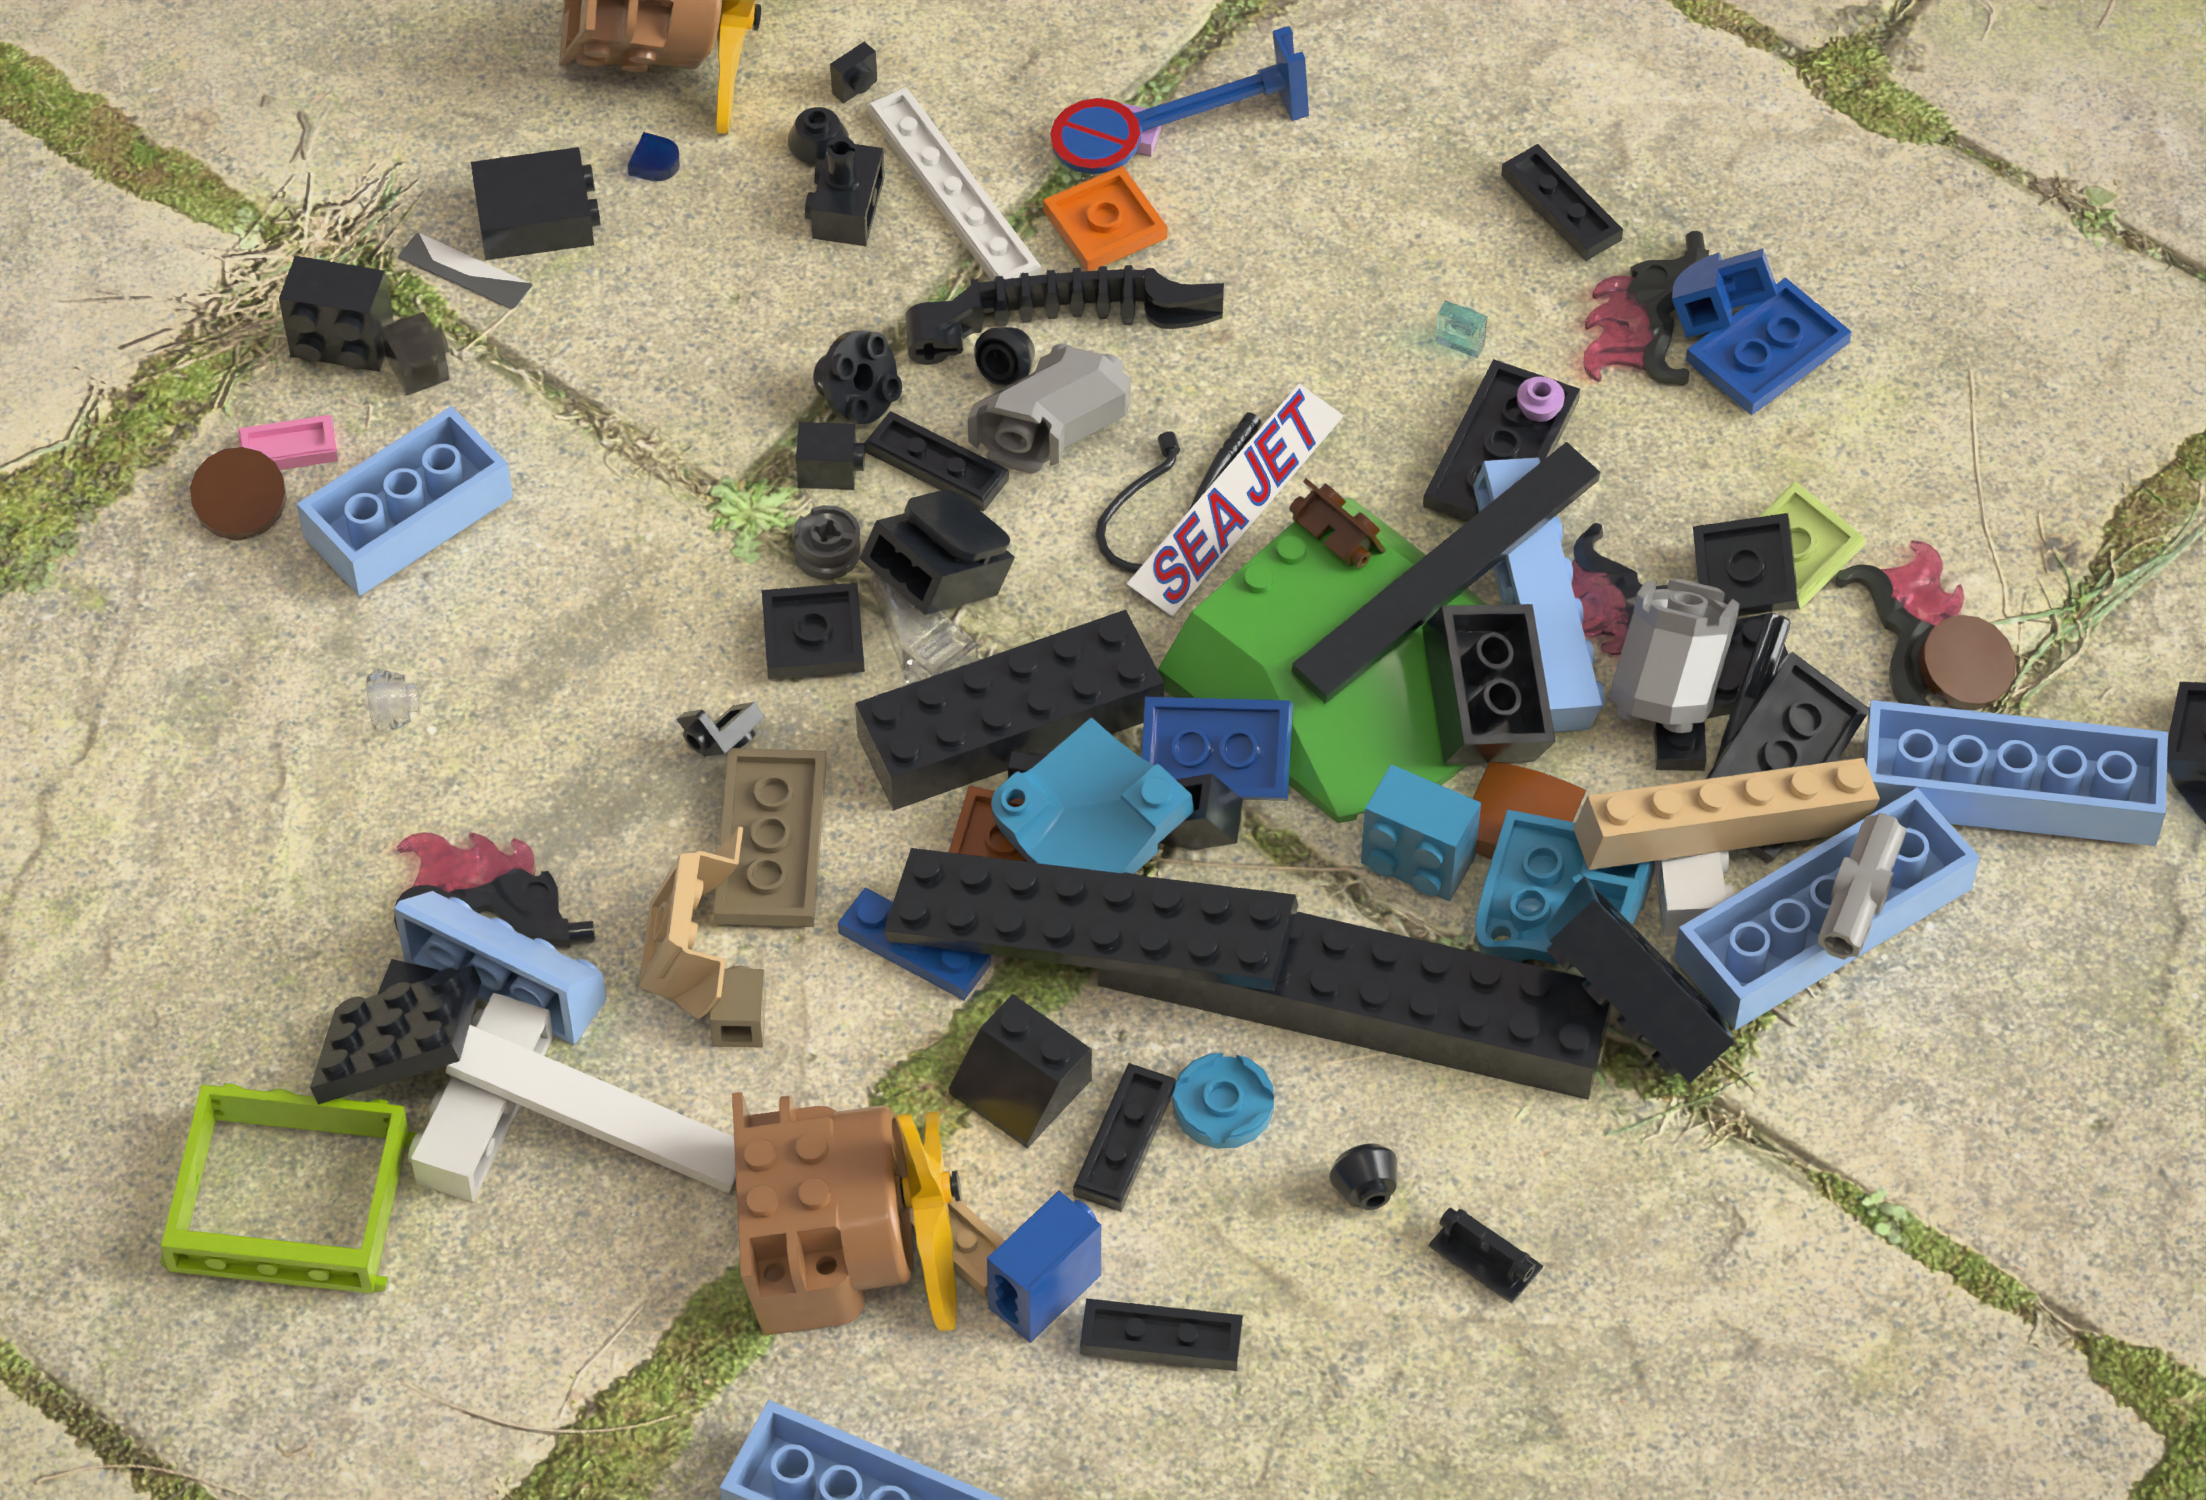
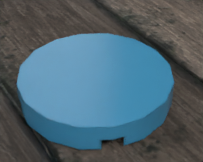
[1173,1053,1274,1149]

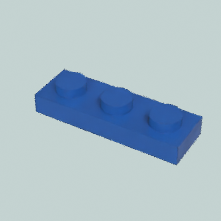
[838,887,991,1001]

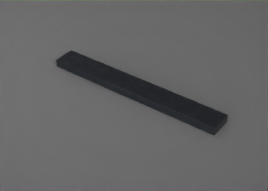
[1291,442,1601,704]

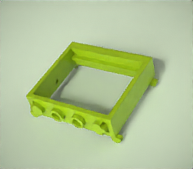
[160,1083,417,1294]

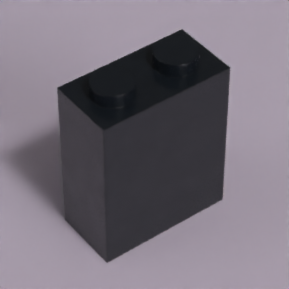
[471,147,601,260]

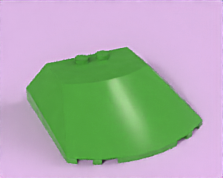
[1158,498,1487,823]

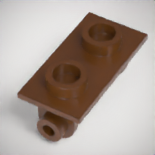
[1289,478,1386,568]

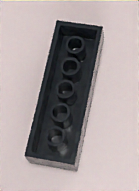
[855,610,1164,811]

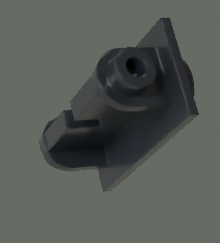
[1429,1207,1543,1304]

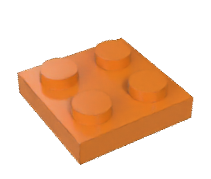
[1043,165,1168,271]

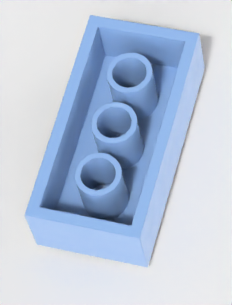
[297,406,513,597]

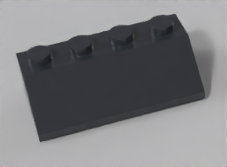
[1545,876,1735,1083]

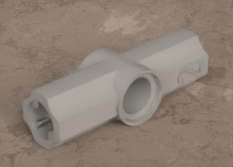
[1817,813,1907,960]

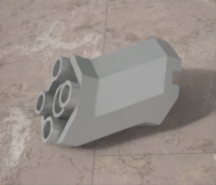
[968,343,1131,474]
[1610,579,1740,733]

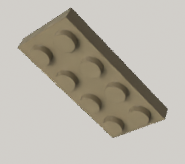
[713,748,827,927]

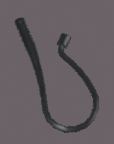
[1095,412,1261,573]

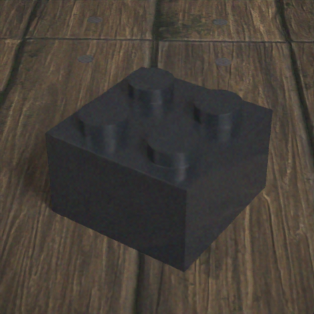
[279,256,395,372]

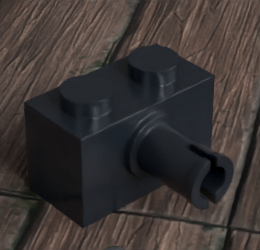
[805,137,885,246]

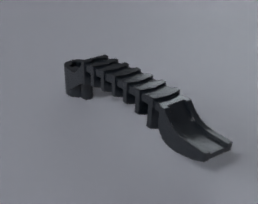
[905,265,1224,365]

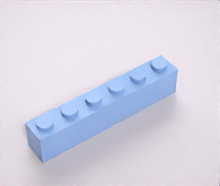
[1473,458,1605,732]

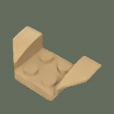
[638,826,743,1019]

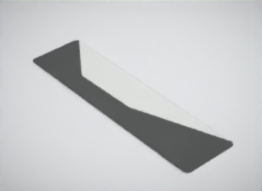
[399,233,532,309]

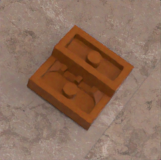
[1472,761,1586,860]

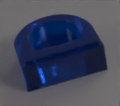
[627,132,680,181]

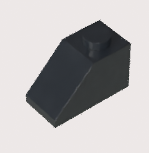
[1160,773,1243,850]

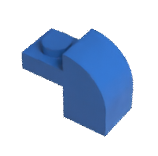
[1672,248,1777,338]

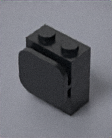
[859,490,1015,615]

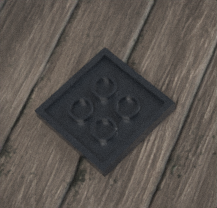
[310,965,482,1105]

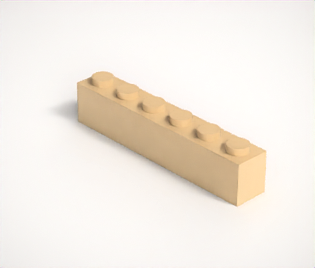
[1573,758,1880,870]

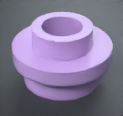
[1517,377,1564,422]

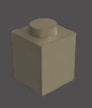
[710,965,766,1047]

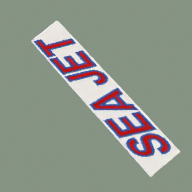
[1126,384,1344,617]

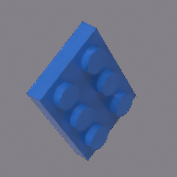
[1685,277,1852,416]
[1141,697,1293,801]

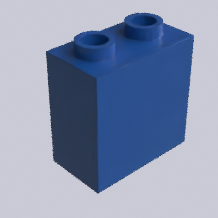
[987,1190,1101,1343]

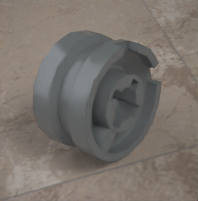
[794,505,860,580]

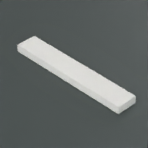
[867,87,1042,281]
[445,1025,736,1194]

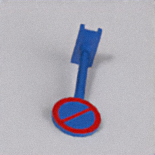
[1050,26,1309,174]

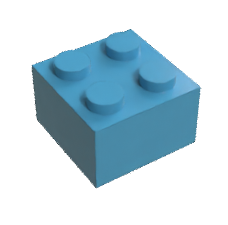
[1361,764,1481,901]

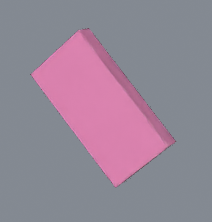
[238,415,338,470]

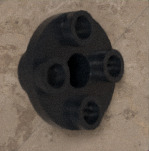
[813,330,902,424]

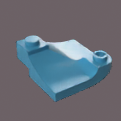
[991,717,1193,874]
[1475,810,1655,967]

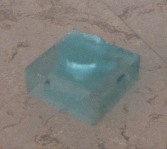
[1435,300,1488,358]

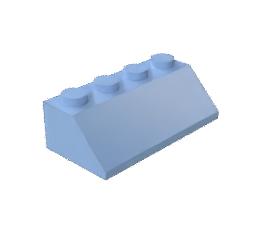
[394,891,607,1045]

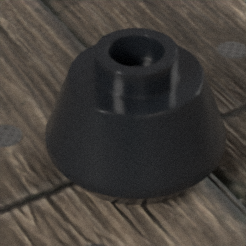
[788,107,849,166]
[974,327,1035,388]
[1329,1143,1398,1210]

